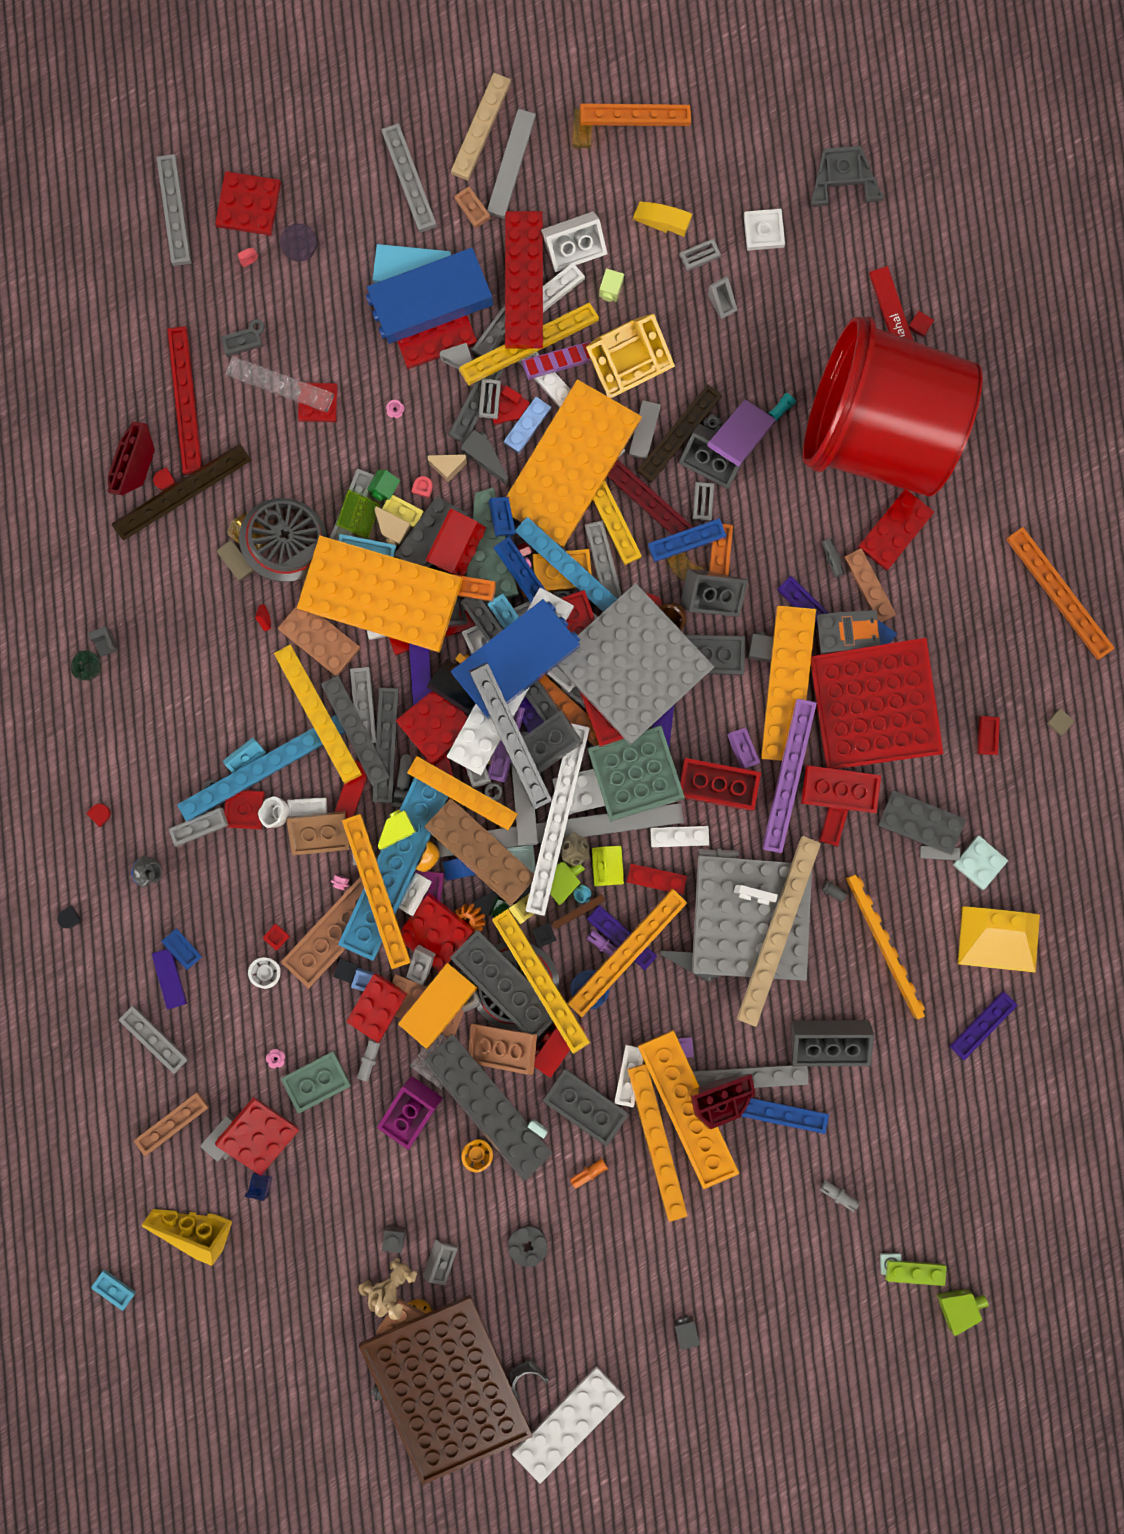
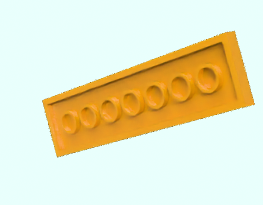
[761,606,816,761]
[638,1029,739,1189]

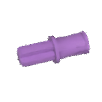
[586,929,617,957]

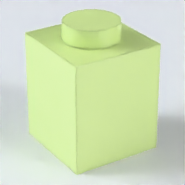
[599,268,624,302]

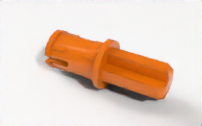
[570,1158,608,1188]

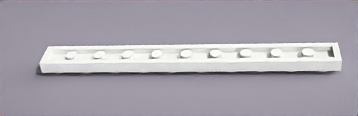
[526,723,590,916]

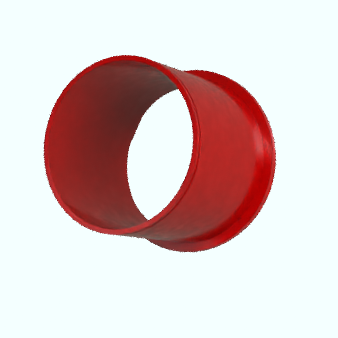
[802,316,983,497]

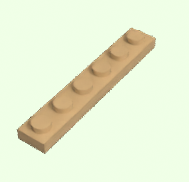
[451,73,511,181]

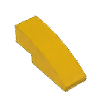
[632,201,693,237]

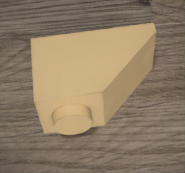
[374,506,411,547]

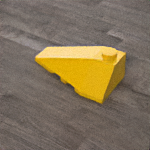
[142,1209,232,1266]

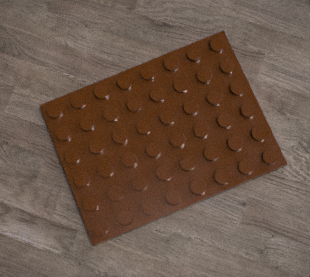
[359,1295,533,1485]

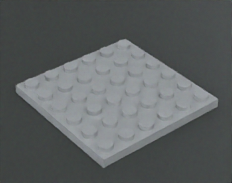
[557,583,714,745]
[692,856,812,981]

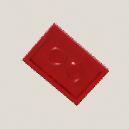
[346,973,408,1043]

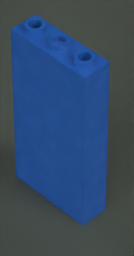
[366,248,493,344]
[451,599,580,720]

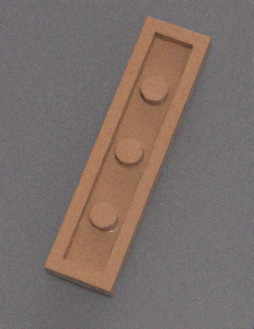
[843,548,896,623]
[134,1092,209,1156]

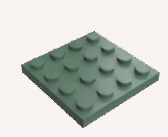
[588,726,685,822]

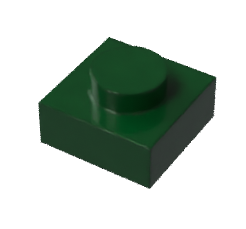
[489,897,515,918]

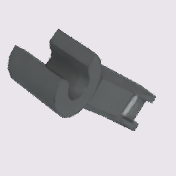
[392,754,413,807]

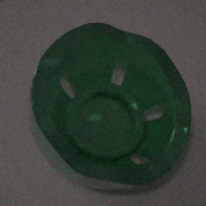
[71,651,102,681]

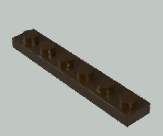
[637,384,722,483]

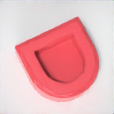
[237,248,258,267]
[411,476,433,499]

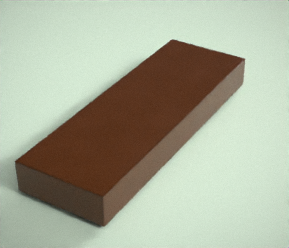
[552,894,605,929]

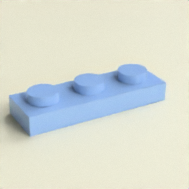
[503,397,551,454]

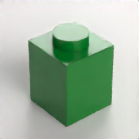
[367,470,400,501]

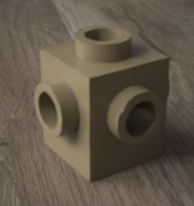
[561,832,590,867]

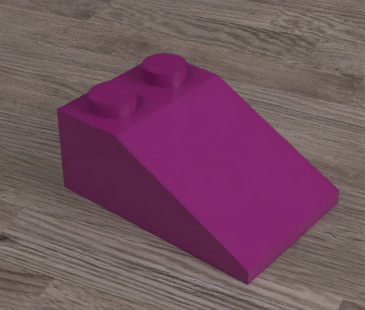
[377,1076,443,1150]

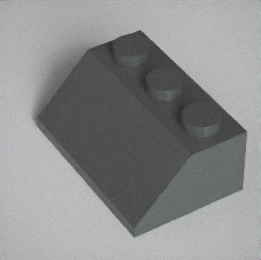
[679,424,743,489]

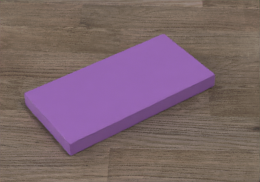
[707,400,776,467]

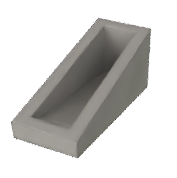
[920,846,960,861]

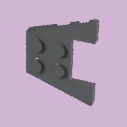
[810,146,884,207]

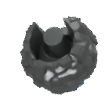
[131,856,162,888]

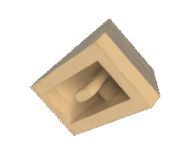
[428,455,467,483]

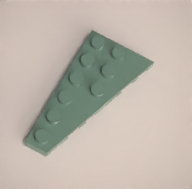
[464,488,519,611]

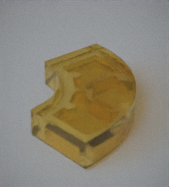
[667,552,703,582]

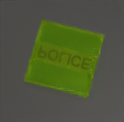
[336,489,380,539]

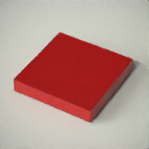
[224,790,265,830]

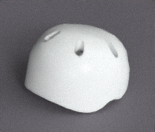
[258,797,289,828]
[248,958,281,989]

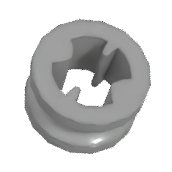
[485,783,502,801]

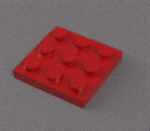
[215,171,281,236]
[395,691,468,765]
[401,893,475,972]
[215,1097,299,1176]

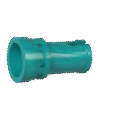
[769,393,797,421]

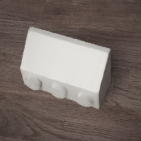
[541,212,607,272]

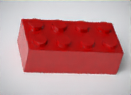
[679,758,761,812]

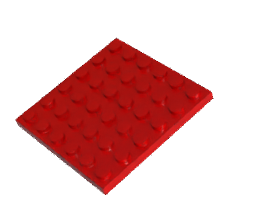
[811,638,944,769]

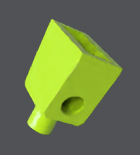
[550,861,585,905]
[937,1289,989,1336]

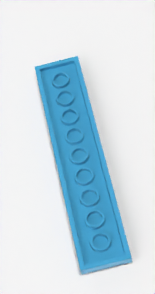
[338,778,449,961]

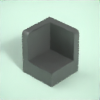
[88,626,119,657]

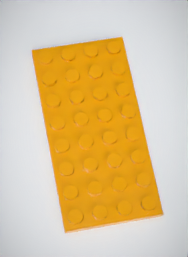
[506,379,642,548]
[297,535,463,653]

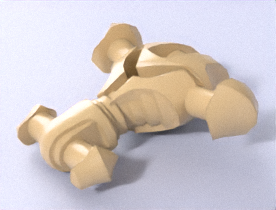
[358,1258,417,1320]

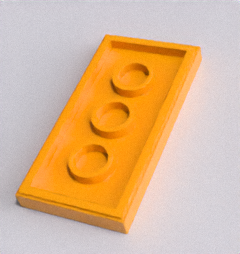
[398,963,478,1049]

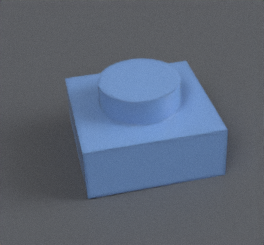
[351,967,375,991]

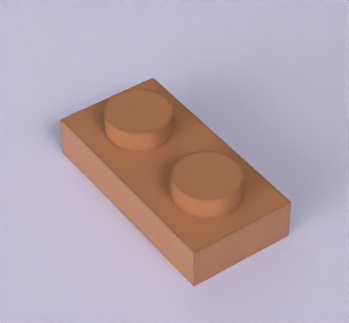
[454,186,491,229]

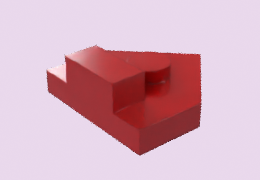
[491,385,530,425]

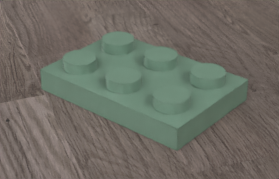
[281,1051,352,1114]

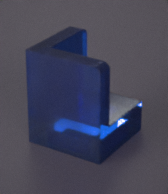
[245,1173,273,1201]

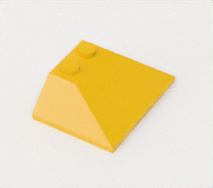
[586,314,675,398]
[958,906,1040,972]

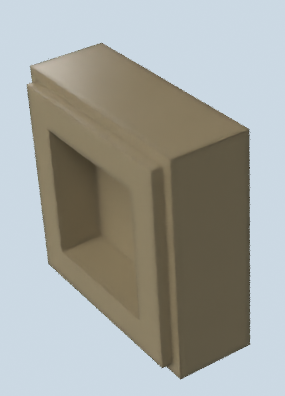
[1046,709,1075,736]

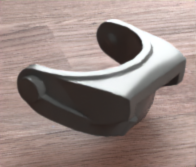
[509,1359,549,1400]

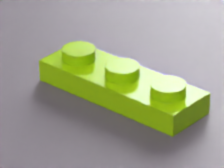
[885,1260,947,1286]

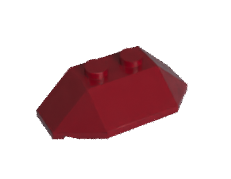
[108,421,155,496]
[691,1074,756,1129]

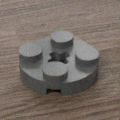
[508,1225,547,1267]

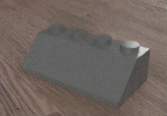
[791,1020,874,1067]

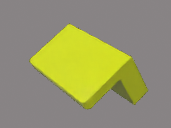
[592,846,624,886]

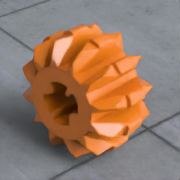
[455,904,486,936]

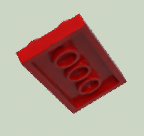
[397,315,477,369]
[857,489,935,571]
[801,765,882,813]

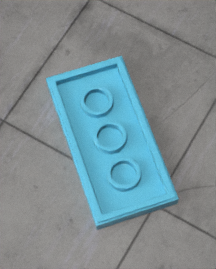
[373,244,451,283]

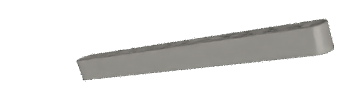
[436,804,685,857]

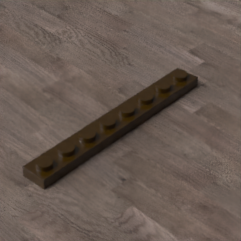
[111,443,252,541]

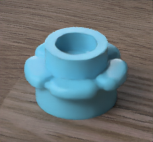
[573,885,591,903]

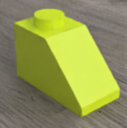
[378,810,417,850]

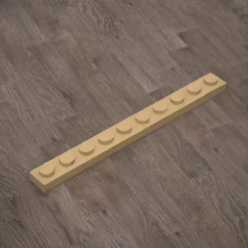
[736,836,821,1027]

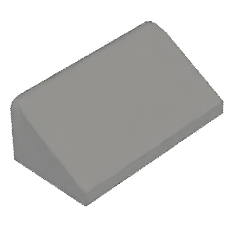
[423,1240,458,1285]

